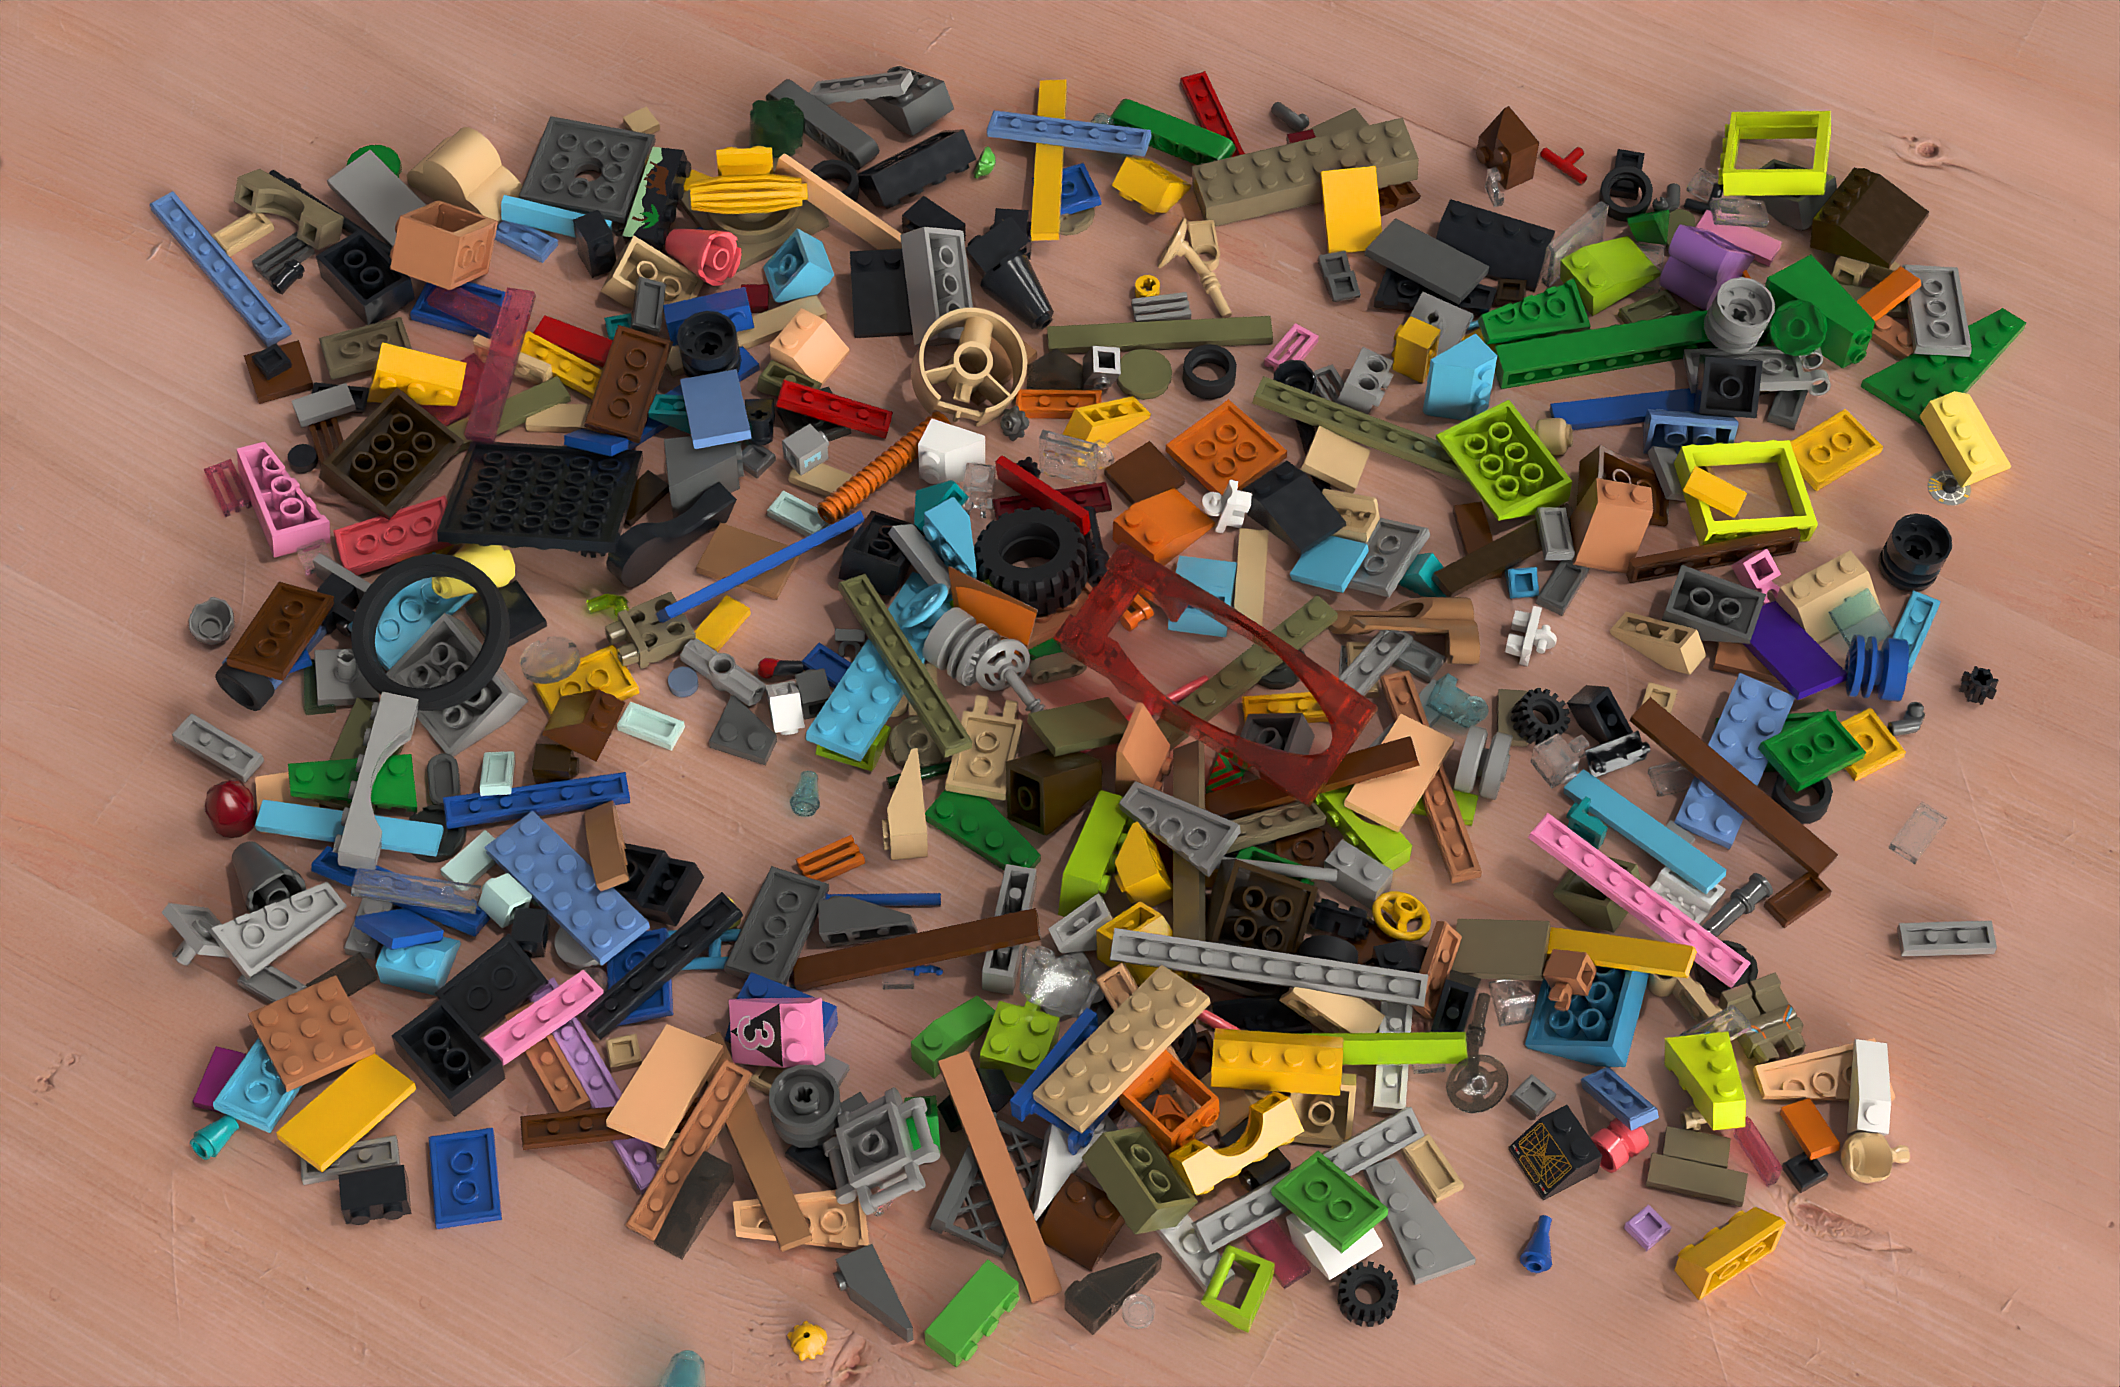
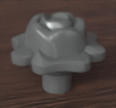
[1000,406,1029,441]

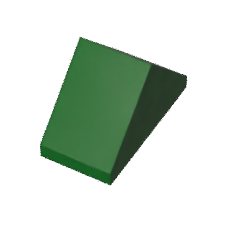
[1627,209,1670,249]

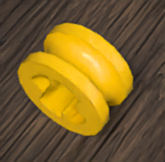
[1135,275,1160,298]

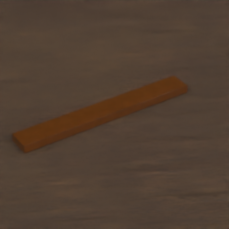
[1629,697,1838,879]
[1205,736,1420,820]
[793,908,1041,991]

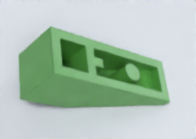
[911,995,995,1079]

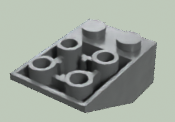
[864,66,954,136]

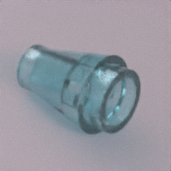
[790,771,820,817]

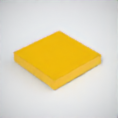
[1840,707,1906,781]

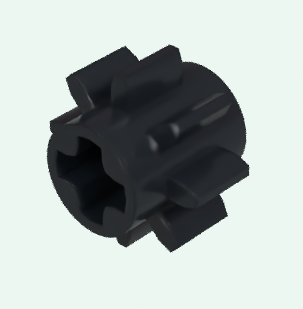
[1959,666,1999,705]

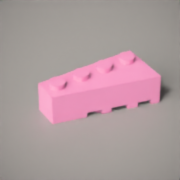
[237,442,331,558]

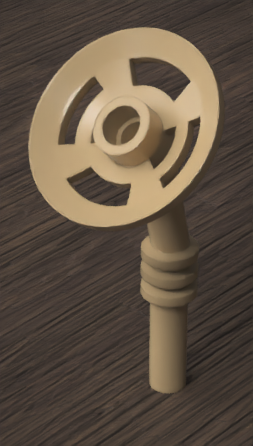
[1157,217,1232,318]

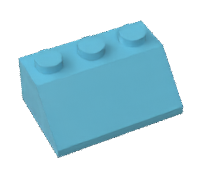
[1423,334,1497,421]

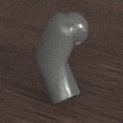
[1271,102,1310,132]
[1887,702,1925,736]

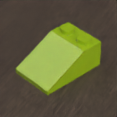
[1560,236,1661,316]

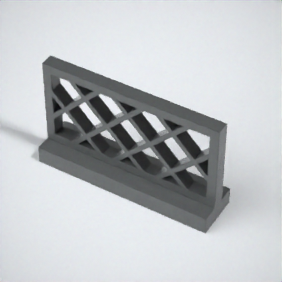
[930,1111,1044,1258]

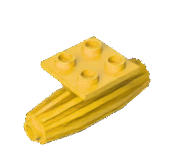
[690,146,808,214]

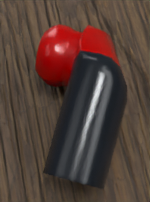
[757,658,803,679]

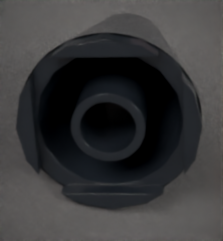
[980,251,1054,330]

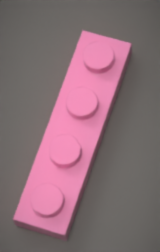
[483,970,604,1066]

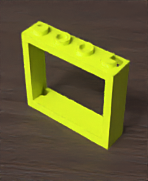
[1718,111,1831,196]
[1674,440,1818,546]

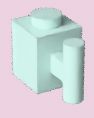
[478,873,539,928]

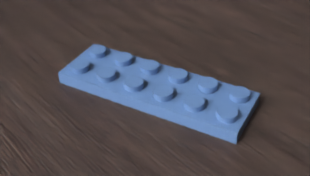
[1674,673,1795,849]
[485,811,650,966]

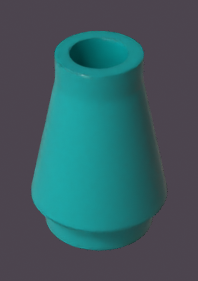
[190,1114,239,1160]

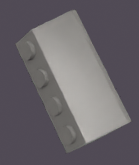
[900,227,973,346]

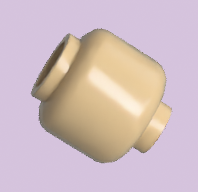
[1532,418,1573,455]

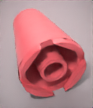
[665,229,742,286]

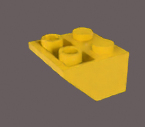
[1096,901,1173,986]

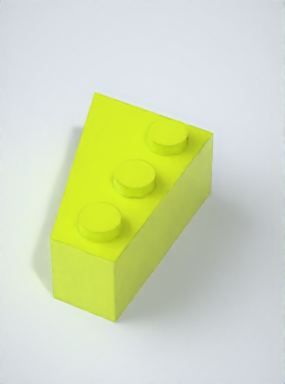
[1664,1031,1746,1130]

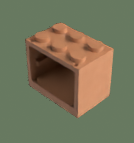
[390,200,498,290]

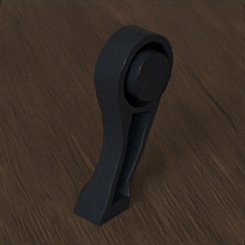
[606,482,737,587]

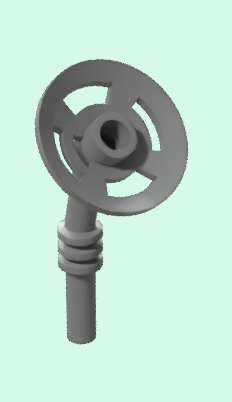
[974,639,1048,713]

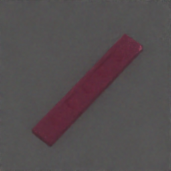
[464,287,536,443]

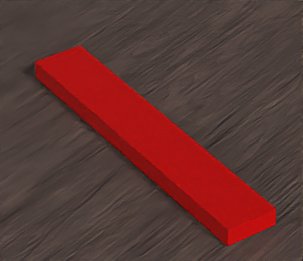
[1180,71,1245,157]

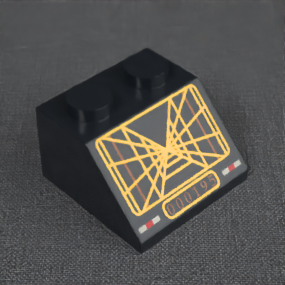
[1509,1105,1602,1201]

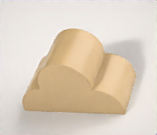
[407,127,523,226]

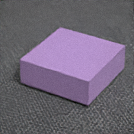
[1624,1205,1672,1251]

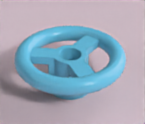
[899,583,948,627]

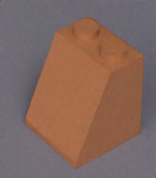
[1570,478,1653,574]

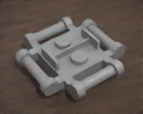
[823,1087,940,1215]

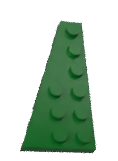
[1861,308,2027,428]

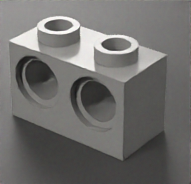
[1337,347,1394,415]

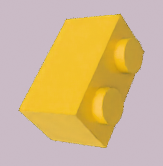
[1391,316,1441,384]

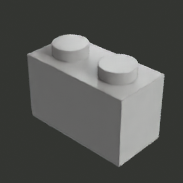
[1324,839,1393,910]

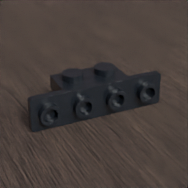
[1211,993,1312,1034]

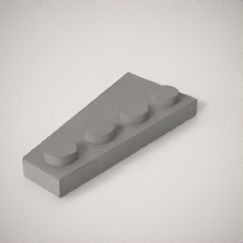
[1119,781,1241,877]
[208,882,347,980]
[1363,1157,1476,1285]

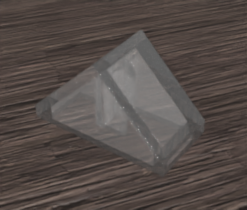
[1489,980,1535,1027]

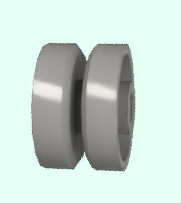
[1454,725,1513,800]

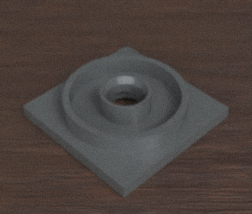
[518,116,656,224]

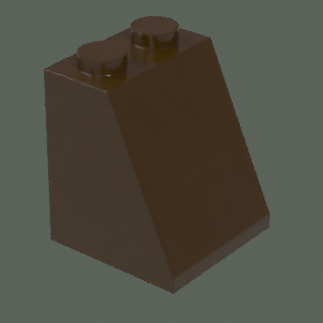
[1006,749,1103,836]

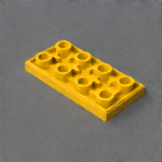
[276,1053,416,1172]

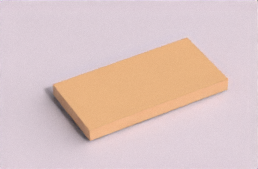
[1344,714,1455,832]
[606,1024,724,1149]

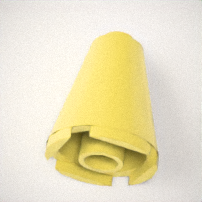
[431,543,515,599]

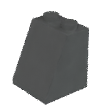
[664,436,744,519]

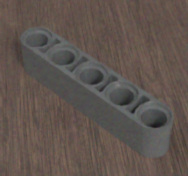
[765,79,880,170]

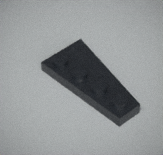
[1373,267,1497,316]

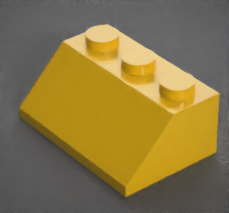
[1674,1207,1786,1300]

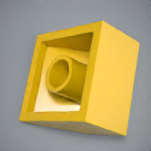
[1112,156,1192,215]
[1115,821,1173,908]

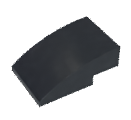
[613,843,704,926]

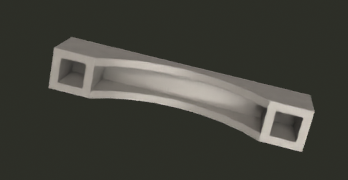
[333,692,418,873]

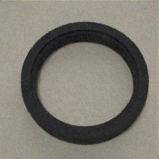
[351,554,510,711]

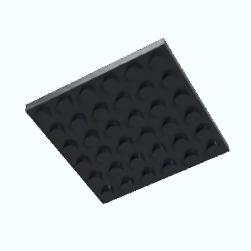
[437,441,643,554]

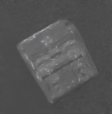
[1019,945,1099,1018]

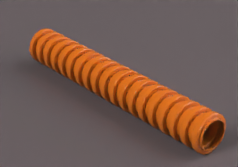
[817,411,951,525]

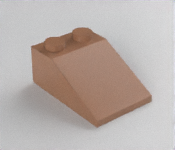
[1115,702,1173,797]

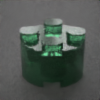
[749,97,804,158]

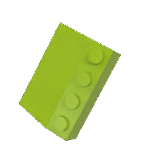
[1436,400,1572,521]

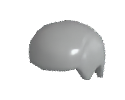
[188,597,235,645]

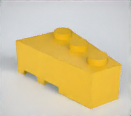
[367,342,467,406]

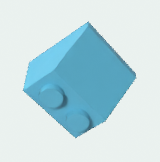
[763,228,834,303]
[375,937,461,996]

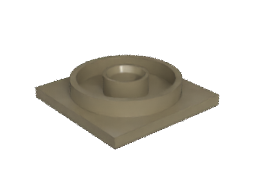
[678,151,829,272]

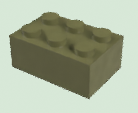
[1081,1126,1198,1235]

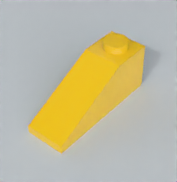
[1062,396,1151,453]

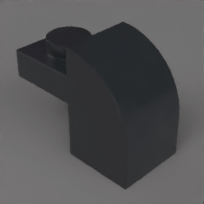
[317,573,359,637]

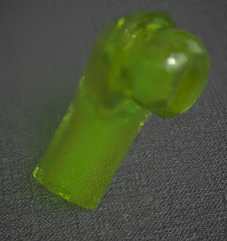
[586,594,629,617]

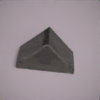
[1027,348,1084,390]

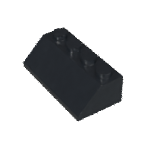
[857,129,976,209]
[1435,199,1555,292]

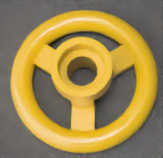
[1372,891,1431,941]

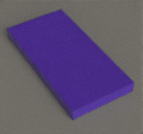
[1742,601,1847,700]

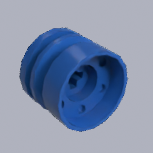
[1844,634,1909,702]

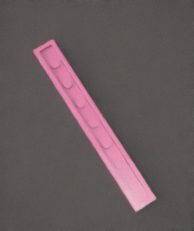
[1528,813,1751,989]

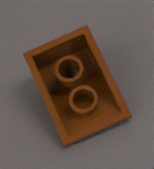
[1577,445,1669,527]

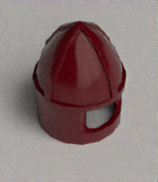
[205,780,257,838]

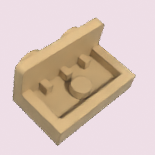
[1322,489,1380,542]

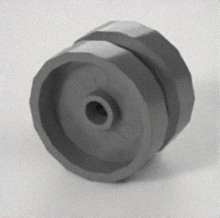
[769,1065,842,1148]

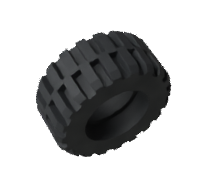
[974,507,1088,617]

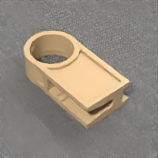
[1187,220,1220,272]

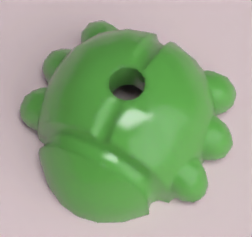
[973,146,996,178]

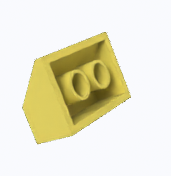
[1919,391,2011,488]

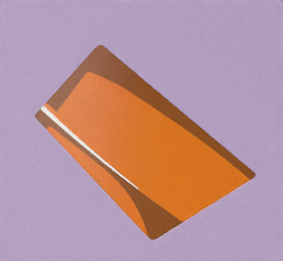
[948,567,1038,657]

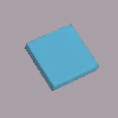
[1290,535,1369,593]

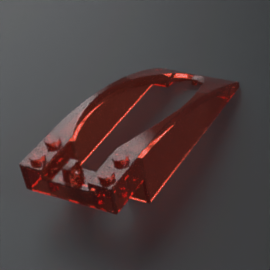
[1053,542,1378,807]

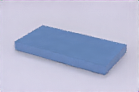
[680,369,752,449]

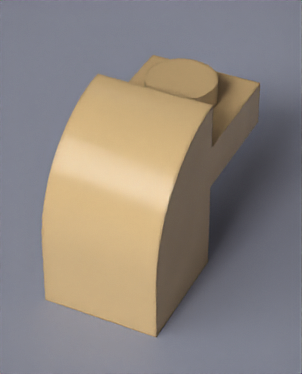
[1832,256,1900,286]

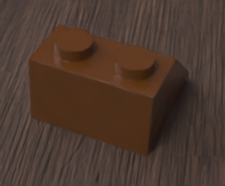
[542,689,626,762]
[1039,1173,1125,1272]

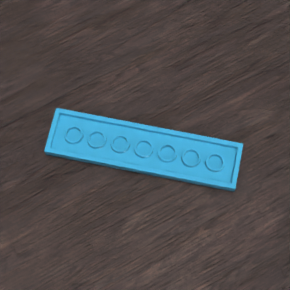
[806,572,954,762]

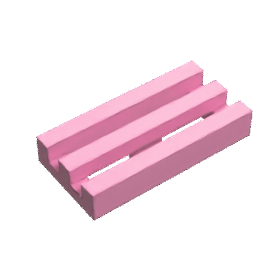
[1264,323,1319,371]

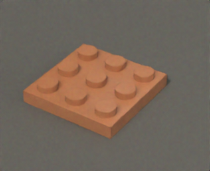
[248,975,376,1092]

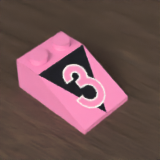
[729,997,825,1068]

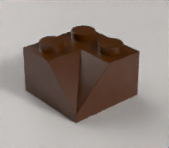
[1476,106,1539,190]

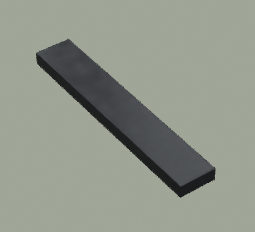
[579,892,744,1040]

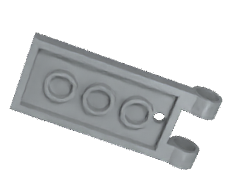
[1683,346,1831,396]

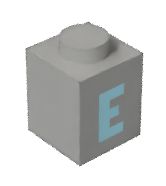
[782,424,829,476]

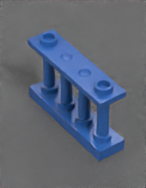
[1010,1008,1119,1155]

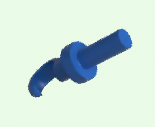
[902,965,943,976]

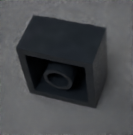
[1694,354,1763,418]

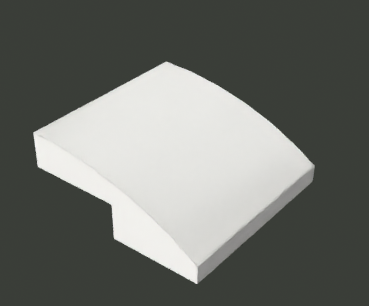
[1650,866,1726,926]

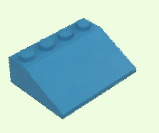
[1525,959,1650,1067]

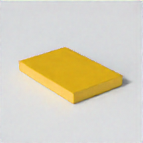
[1320,166,1382,253]
[1790,409,1883,492]
[532,644,640,716]

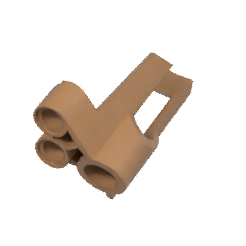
[1328,597,1480,664]

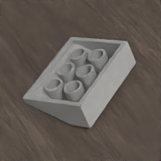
[386,613,528,757]

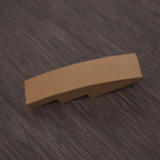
[585,800,629,892]

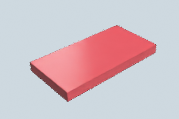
[333,495,455,576]

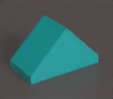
[914,480,969,535]
[1398,553,1447,597]

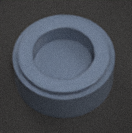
[668,667,698,697]

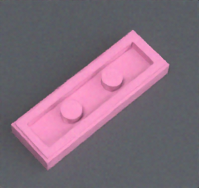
[1696,210,1782,266]

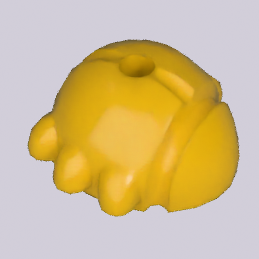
[787,1321,827,1361]

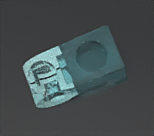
[1426,673,1489,728]

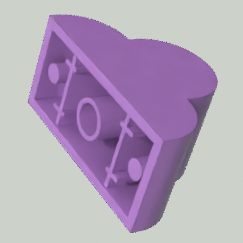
[1659,224,1755,311]

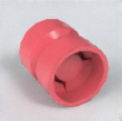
[1590,1118,1649,1173]

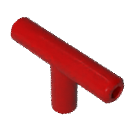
[1540,147,1587,184]

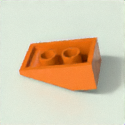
[1112,488,1215,571]

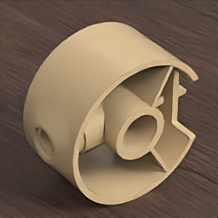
[911,307,1027,427]

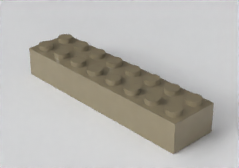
[1192,117,1419,227]

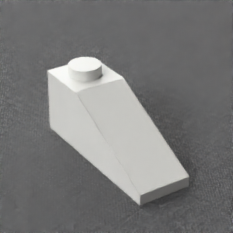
[1847,1039,1891,1136]
[1032,1124,1093,1221]

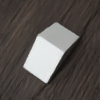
[1048,893,1112,953]

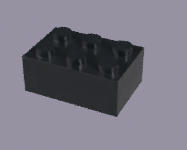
[316,228,415,325]
[391,998,506,1117]

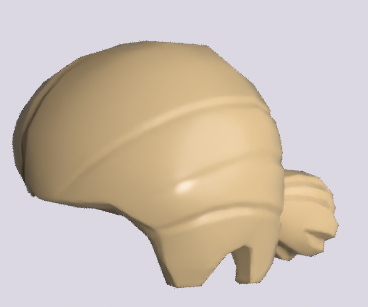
[1841,1132,1910,1183]

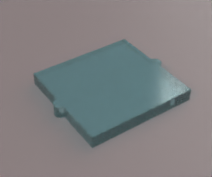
[1828,588,1894,648]

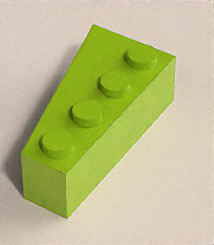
[1058,790,1135,917]

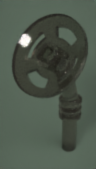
[1446,993,1509,1113]

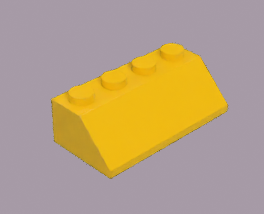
[1211,1028,1343,1096]

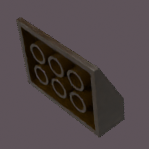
[1810,167,1929,269]
[319,387,464,520]
[1186,859,1318,998]

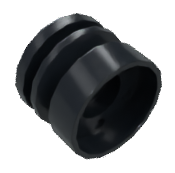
[677,311,742,378]
[1878,513,1952,592]

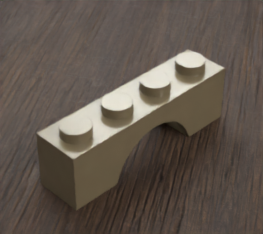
[234,169,344,250]

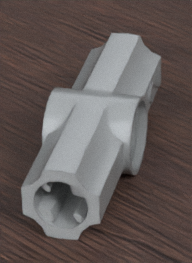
[680,638,766,706]

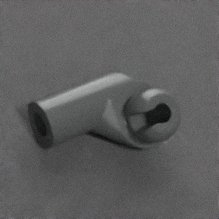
[1652,183,1680,213]

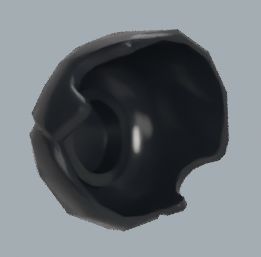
[1273,359,1317,395]

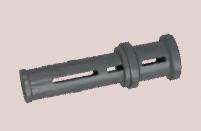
[1702,873,1773,937]

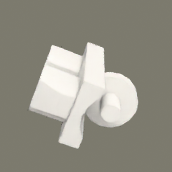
[1201,480,1252,534]
[1505,606,1557,667]

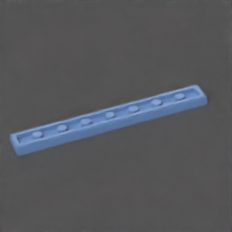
[149,191,292,347]

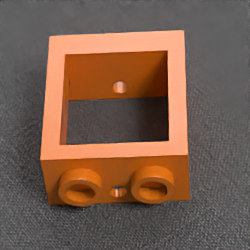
[1119,1049,1220,1153]

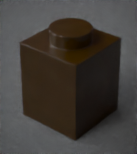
[532,744,579,785]

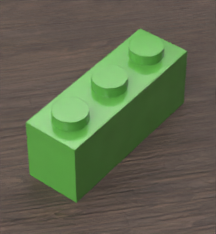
[925,1259,1020,1367]

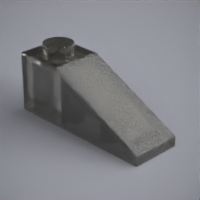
[654,1151,734,1259]
[1064,1252,1162,1335]

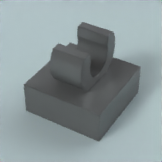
[835,628,867,656]

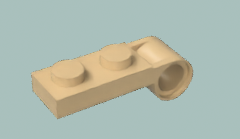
[1647,973,1727,1034]

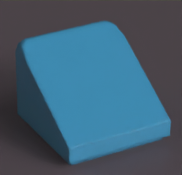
[1504,567,1539,599]

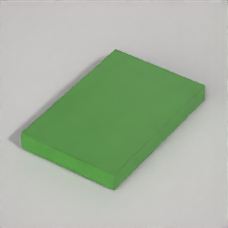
[1272,1151,1388,1253]

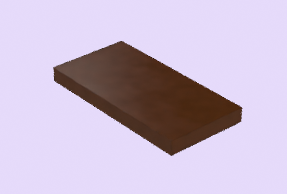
[584,325,673,444]
[226,582,334,681]

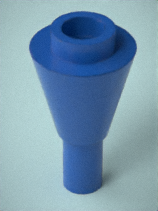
[1520,1215,1552,1273]

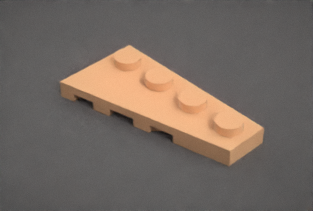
[1753,1038,1895,1101]
[733,1190,869,1250]

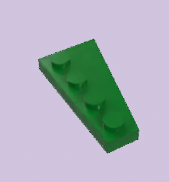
[1478,278,1591,345]
[288,754,417,813]
[925,789,1041,871]

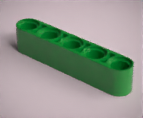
[1107,99,1236,165]

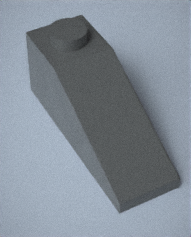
[819,896,918,948]
[833,1244,914,1343]

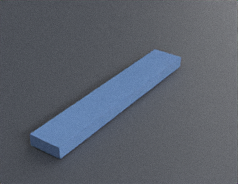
[987,110,1151,157]

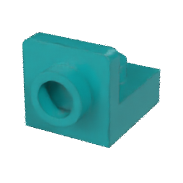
[1566,796,1608,849]

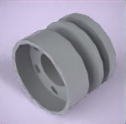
[1704,277,1775,353]
[922,607,1001,687]

